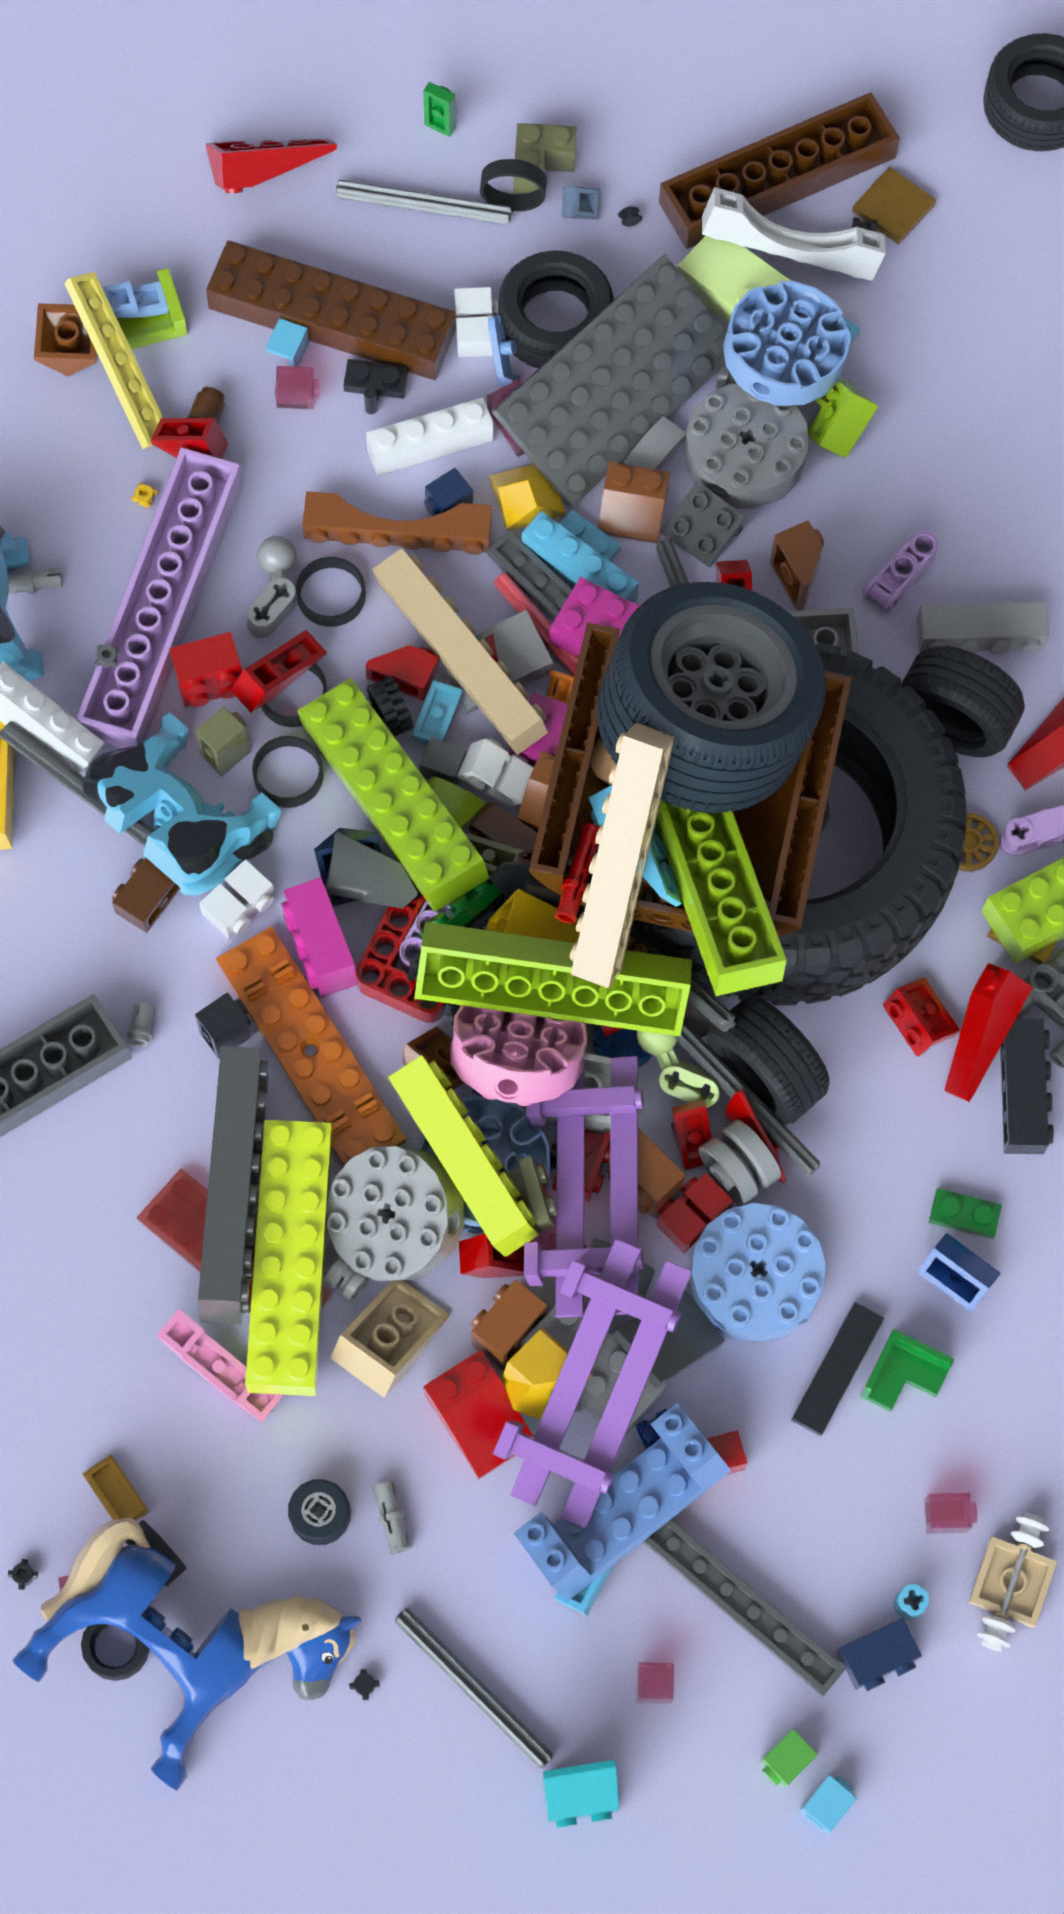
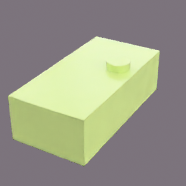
[677,236,791,324]

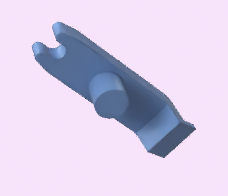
[488,315,521,392]

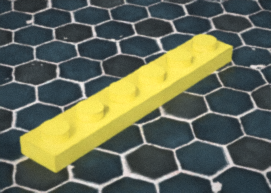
[64,272,163,449]

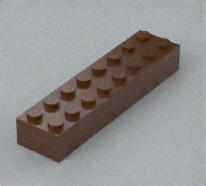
[659,92,900,249]
[206,240,456,381]

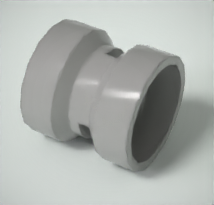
[324,1257,370,1302]

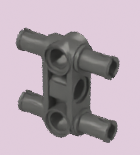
[1017,948,1064,1068]

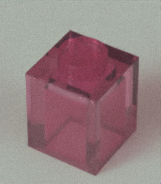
[275,366,320,409]
[924,1493,977,1534]
[636,1662,674,1704]

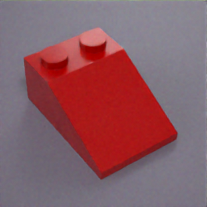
[423,1349,534,1479]

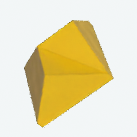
[489,464,566,531]
[502,1328,593,1420]

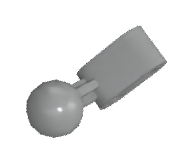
[247,536,296,638]

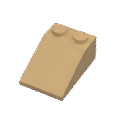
[330,1280,450,1398]

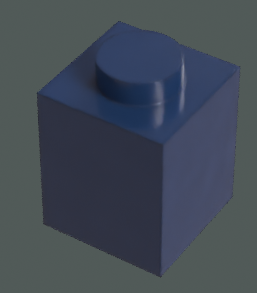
[424,468,473,516]

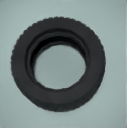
[983,33,1064,152]
[498,250,614,369]
[901,646,1025,758]
[707,997,830,1124]

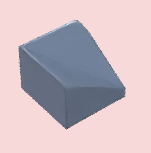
[562,186,600,220]

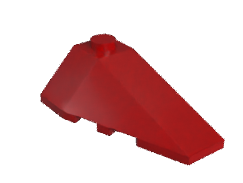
[206,139,337,193]
[1007,698,1064,791]
[944,963,1033,1103]

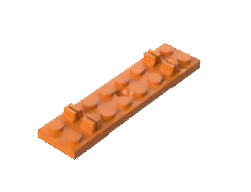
[216,926,406,1166]

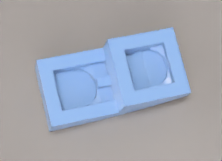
[102,281,168,318]

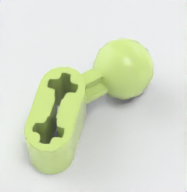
[636,1030,722,1108]

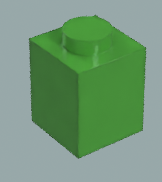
[760,1729,818,1787]

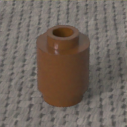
[187,387,225,423]

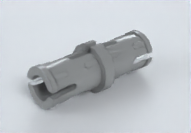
[8,567,63,594]
[373,1481,412,1554]

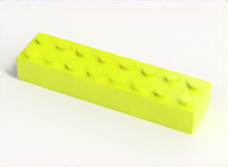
[245,1120,333,1396]

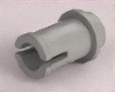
[127,1003,155,1047]

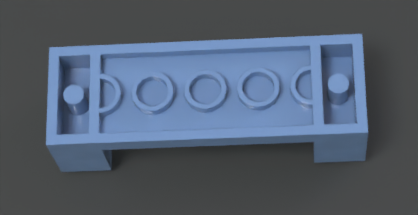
[514,1402,731,1601]

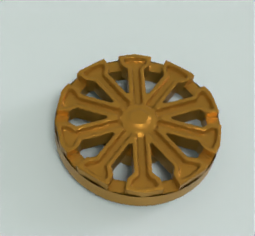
[959,813,999,872]

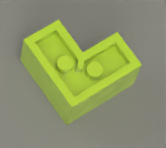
[808,377,879,458]

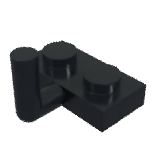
[343,359,408,414]

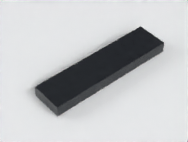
[791,1302,884,1437]

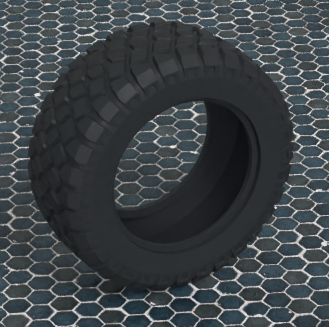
[633,642,967,1005]

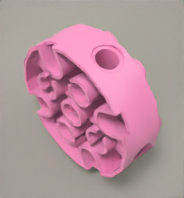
[450,1005,587,1106]

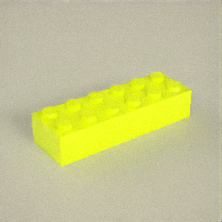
[388,1055,539,1257]

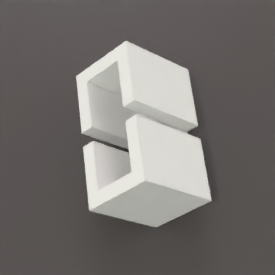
[454,287,498,358]
[457,738,534,808]
[199,859,275,939]

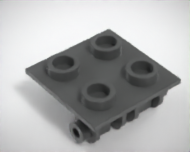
[661,481,746,567]

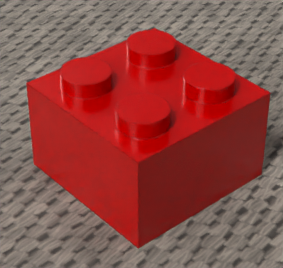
[169,631,242,707]

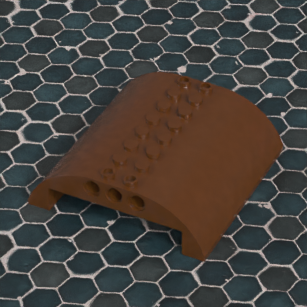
[529,622,852,936]

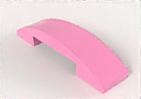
[156,1309,284,1422]

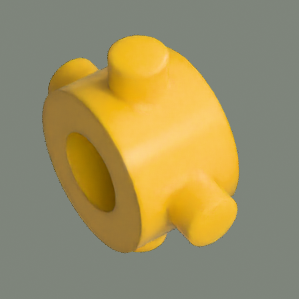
[131,483,158,508]

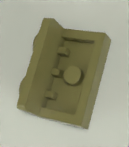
[507,1156,558,1233]

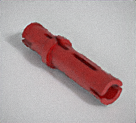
[554,824,600,924]

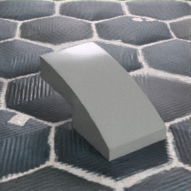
[623,416,686,470]

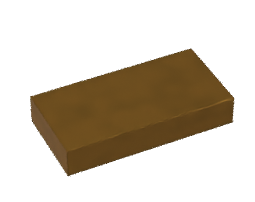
[83,1454,149,1521]

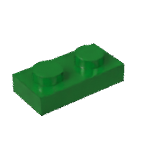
[423,82,456,137]
[928,1188,1002,1239]

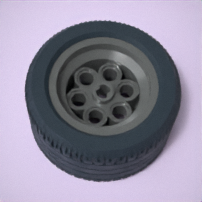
[597,581,826,813]

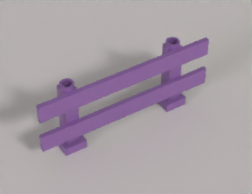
[524,1056,644,1318]
[493,1239,692,1529]

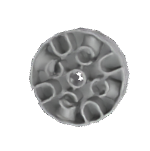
[684,383,809,509]
[327,1146,464,1281]

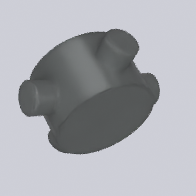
[95,645,120,668]

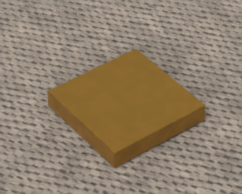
[852,167,936,245]

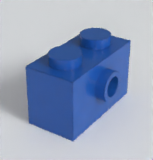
[917,1233,1001,1312]

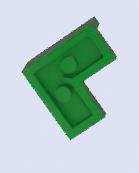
[860,1329,955,1412]

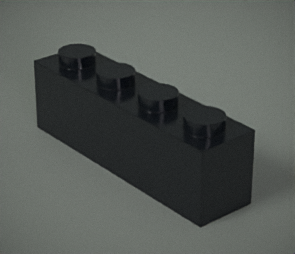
[1000,1018,1054,1154]

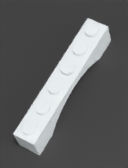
[702,187,886,281]

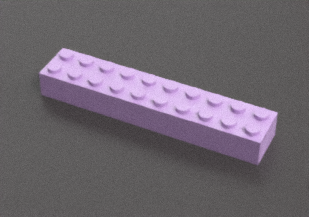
[76,448,243,748]

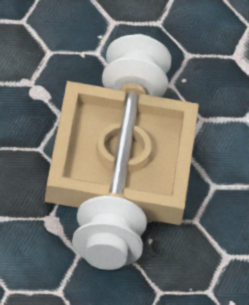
[968,1513,1057,1651]

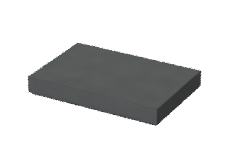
[613,1291,725,1388]

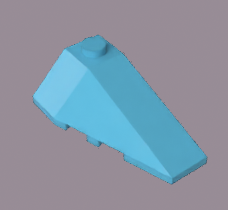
[589,784,682,907]

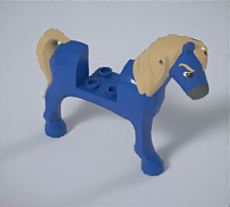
[12,1517,362,1791]

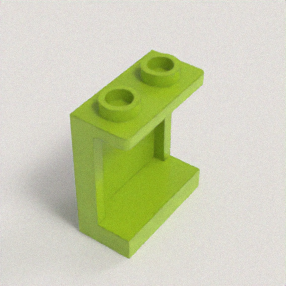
[117,268,187,350]

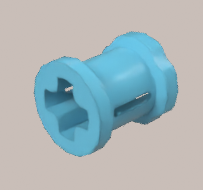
[894,1584,929,1620]

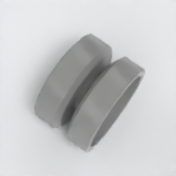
[699,1120,781,1206]

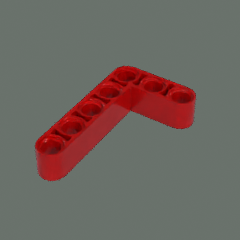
[356,877,444,1023]

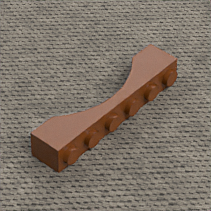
[302,491,492,554]

